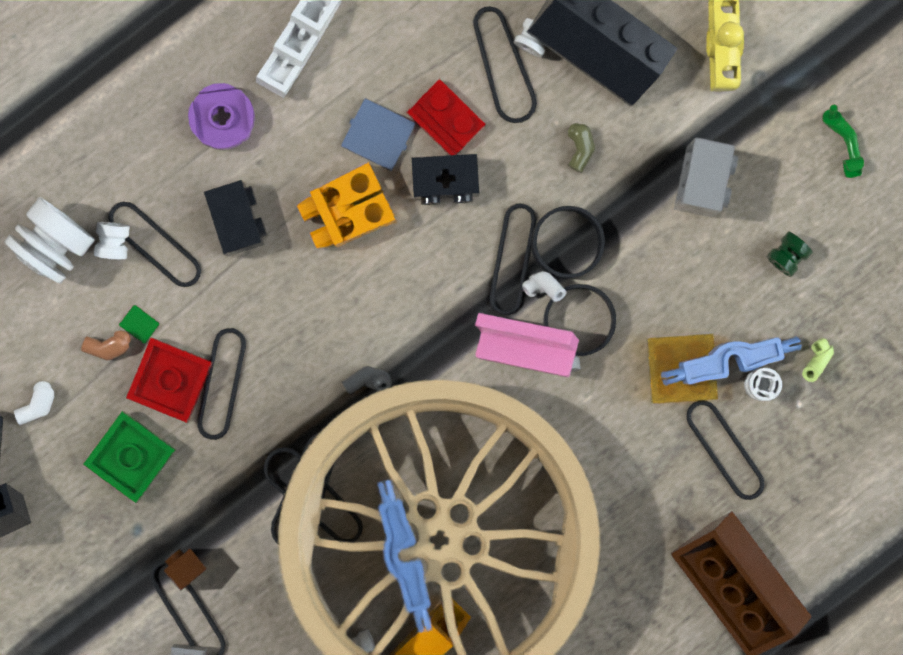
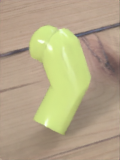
[802,338,834,382]

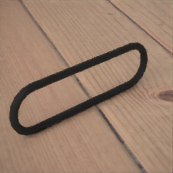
[108,201,201,287]
[490,203,536,315]
[197,328,246,440]
[686,400,764,500]
[150,560,226,655]

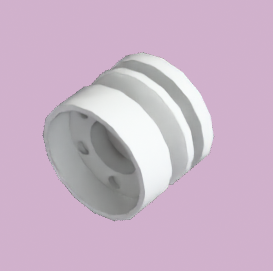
[5,197,95,284]

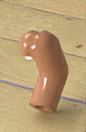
[81,330,131,360]

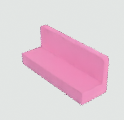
[475,313,579,377]

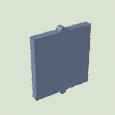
[341,98,416,171]

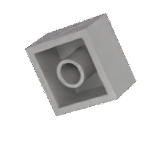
[674,138,738,217]

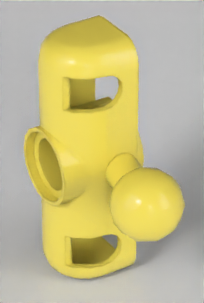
[706,0,744,92]

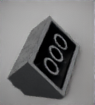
[526,0,678,107]

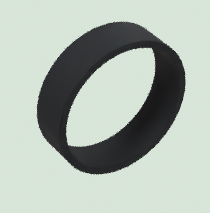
[531,206,605,279]
[543,284,616,356]

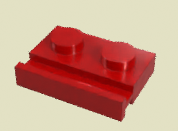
[406,79,486,155]

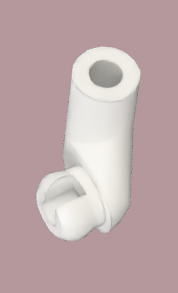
[522,271,566,302]

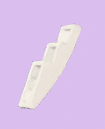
[256,0,342,98]

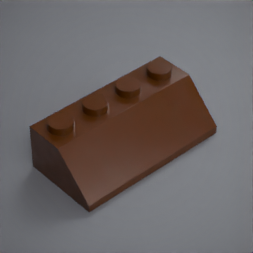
[671,511,812,655]

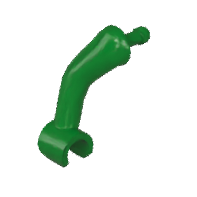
[822,104,864,178]

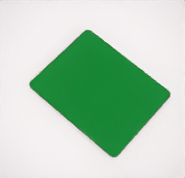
[119,305,159,344]

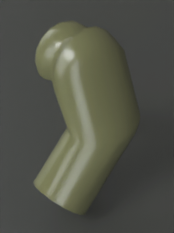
[568,123,595,173]

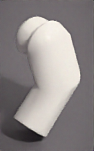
[14,381,54,425]

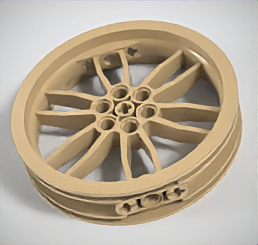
[279,380,600,655]

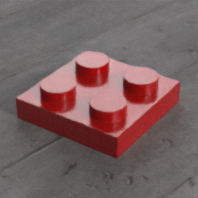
[126,338,213,423]

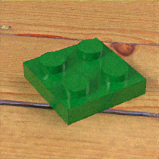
[83,411,177,503]

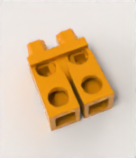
[297,162,397,249]

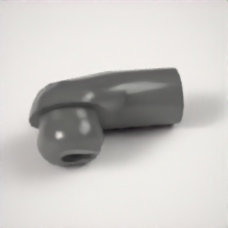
[342,366,392,395]

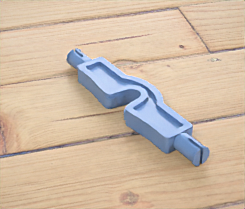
[661,336,802,386]
[377,480,432,633]

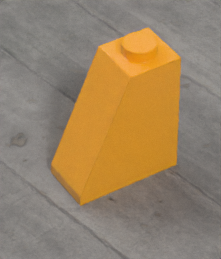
[389,597,471,655]

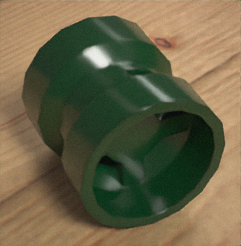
[766,231,813,277]

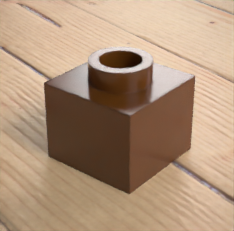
[164,549,207,591]

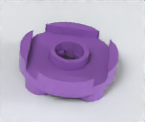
[188,83,255,150]

